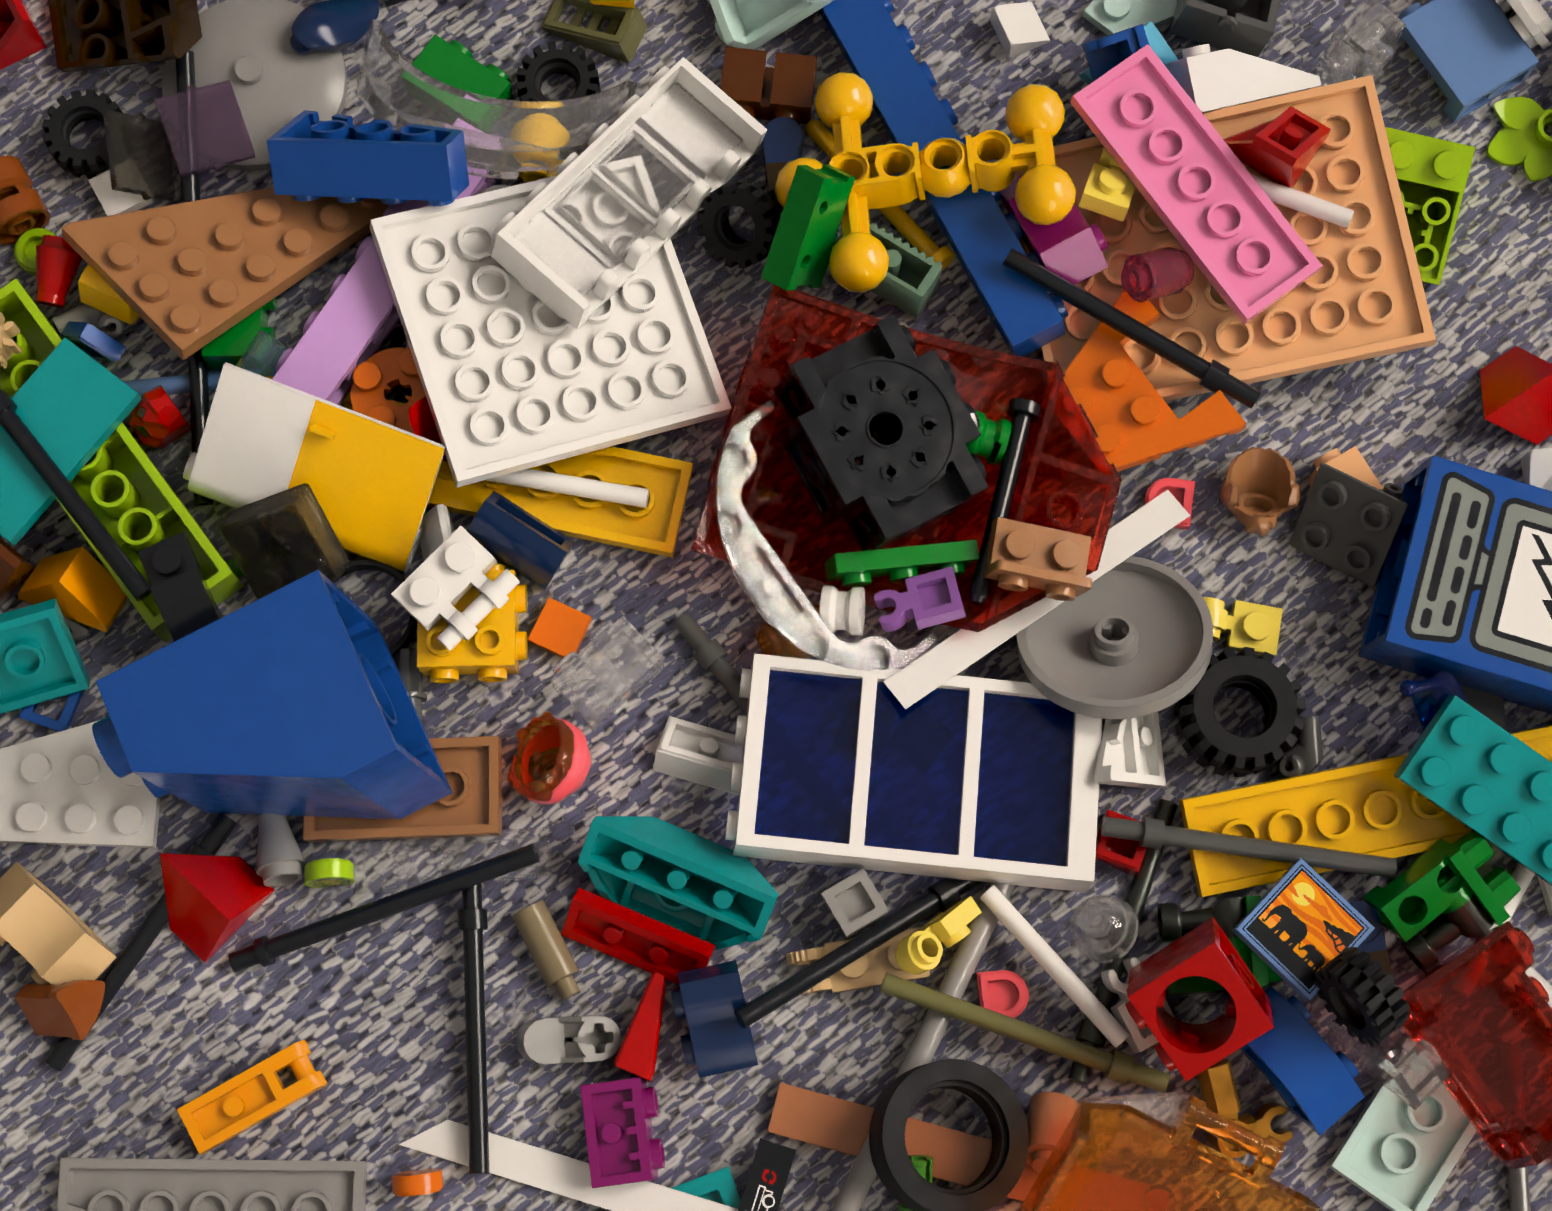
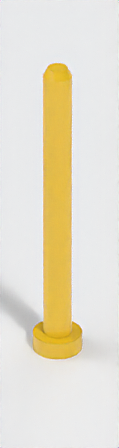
[805,119,956,270]

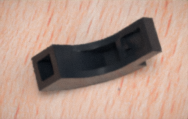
[137,532,223,642]

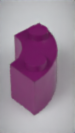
[999,175,1109,285]

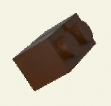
[720,47,817,125]

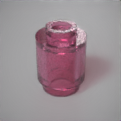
[1121,247,1194,302]

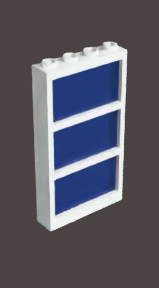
[725,653,1102,892]

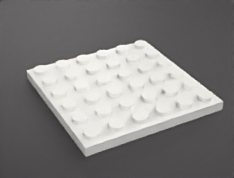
[370,156,732,488]

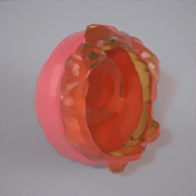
[507,711,592,805]

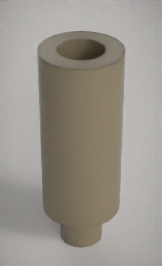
[512,901,581,1001]

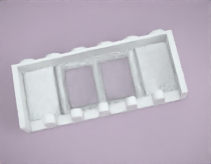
[491,57,767,330]

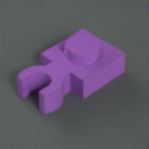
[874,566,966,632]

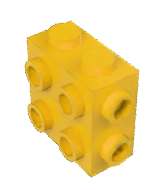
[417,563,528,684]

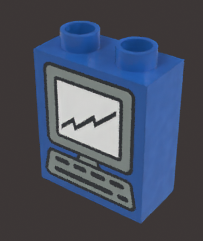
[1358,456,1552,714]

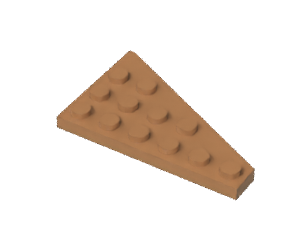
[62,187,389,360]

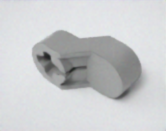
[516,1015,621,1064]

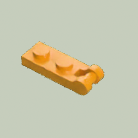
[177,1040,328,1155]

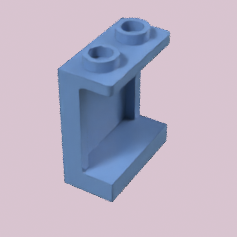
[1390,0,1539,123]

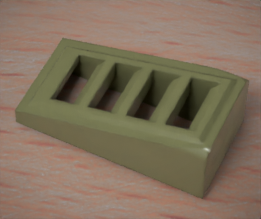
[541,0,647,63]

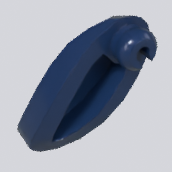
[290,0,380,55]

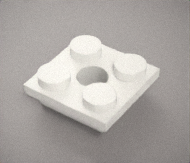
[1495,0,1552,49]

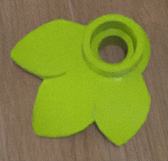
[1486,97,1552,182]

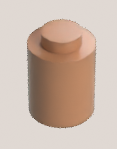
[1026,1092,1080,1175]

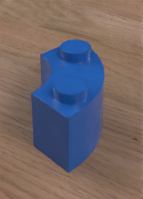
[1240,986,1365,1136]

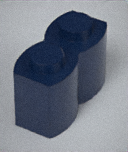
[670,960,758,1078]

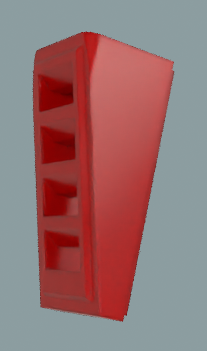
[614,972,666,1082]

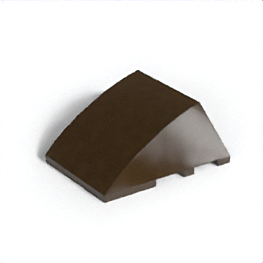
[48,0,202,72]

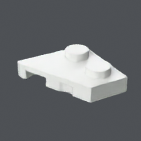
[1094,712,1166,789]

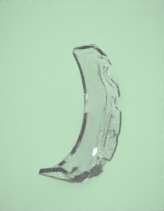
[357,19,638,180]
[716,400,938,671]

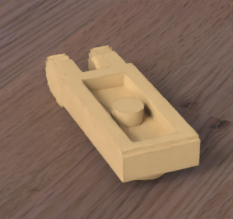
[786,927,930,996]

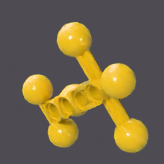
[775,72,1076,293]

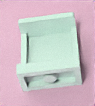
[707,0,834,50]

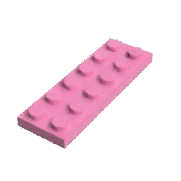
[1070,44,1323,325]

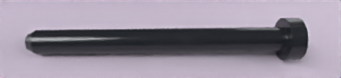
[969,398,1042,605]

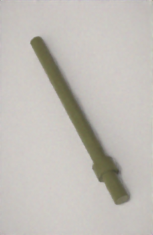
[880,973,1170,1093]

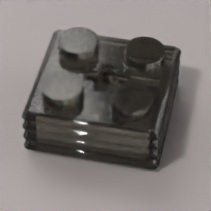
[217,483,350,600]

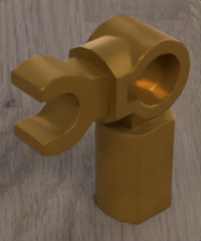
[1197,1059,1293,1158]

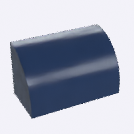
[467,491,575,590]

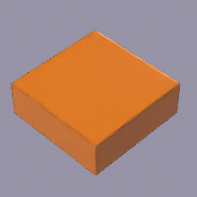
[527,597,593,662]

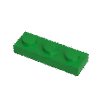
[825,540,980,588]

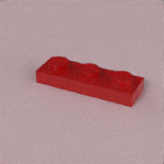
[561,888,716,985]

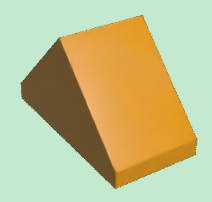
[18,546,128,633]

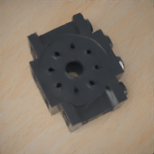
[774,314,988,551]

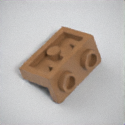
[984,517,1092,601]

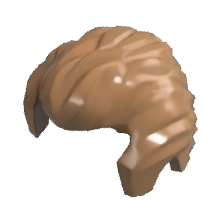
[1220,447,1300,536]

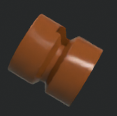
[0,156,50,245]

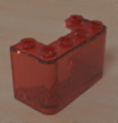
[1402,921,1552,1169]

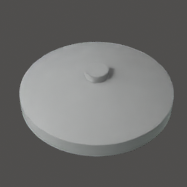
[162,0,347,171]
[1016,556,1213,719]

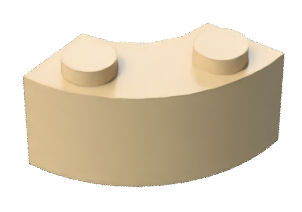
[0,861,117,986]

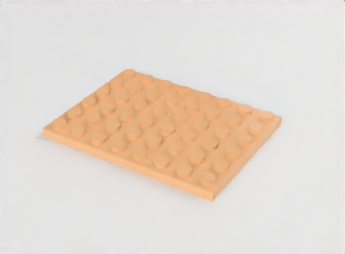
[1014,75,1436,424]

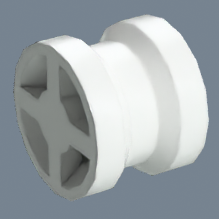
[820,585,865,636]

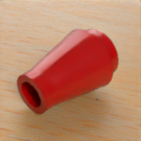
[35,235,83,308]

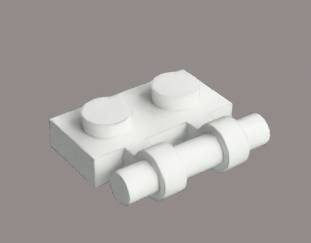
[391,525,520,651]

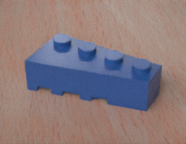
[267,110,469,206]

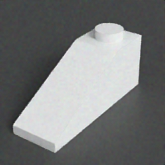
[1167,44,1321,113]

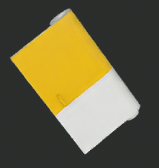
[183,362,446,573]

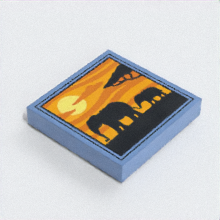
[1232,858,1375,1001]

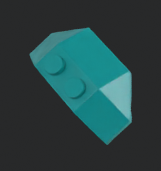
[578,816,779,950]

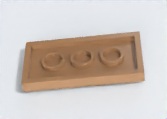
[303,736,502,843]

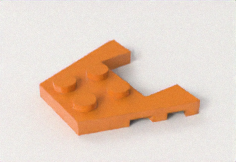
[1045,281,1246,477]

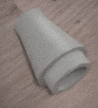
[256,813,306,887]

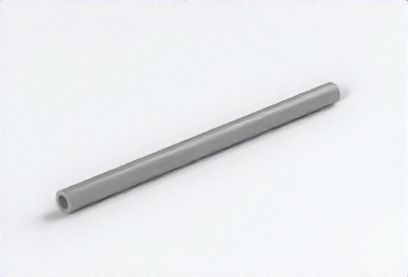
[831,882,1015,1211]

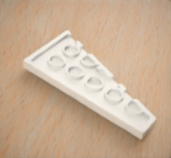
[0,721,160,848]

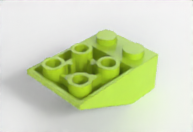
[1385,127,1476,285]

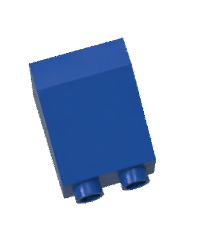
[92,570,453,819]

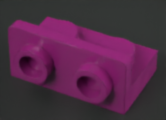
[580,1077,665,1188]

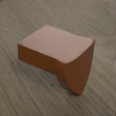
[14,979,105,1040]

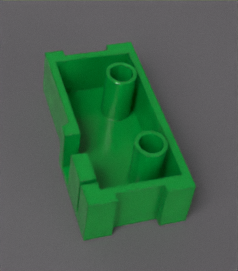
[761,164,855,291]

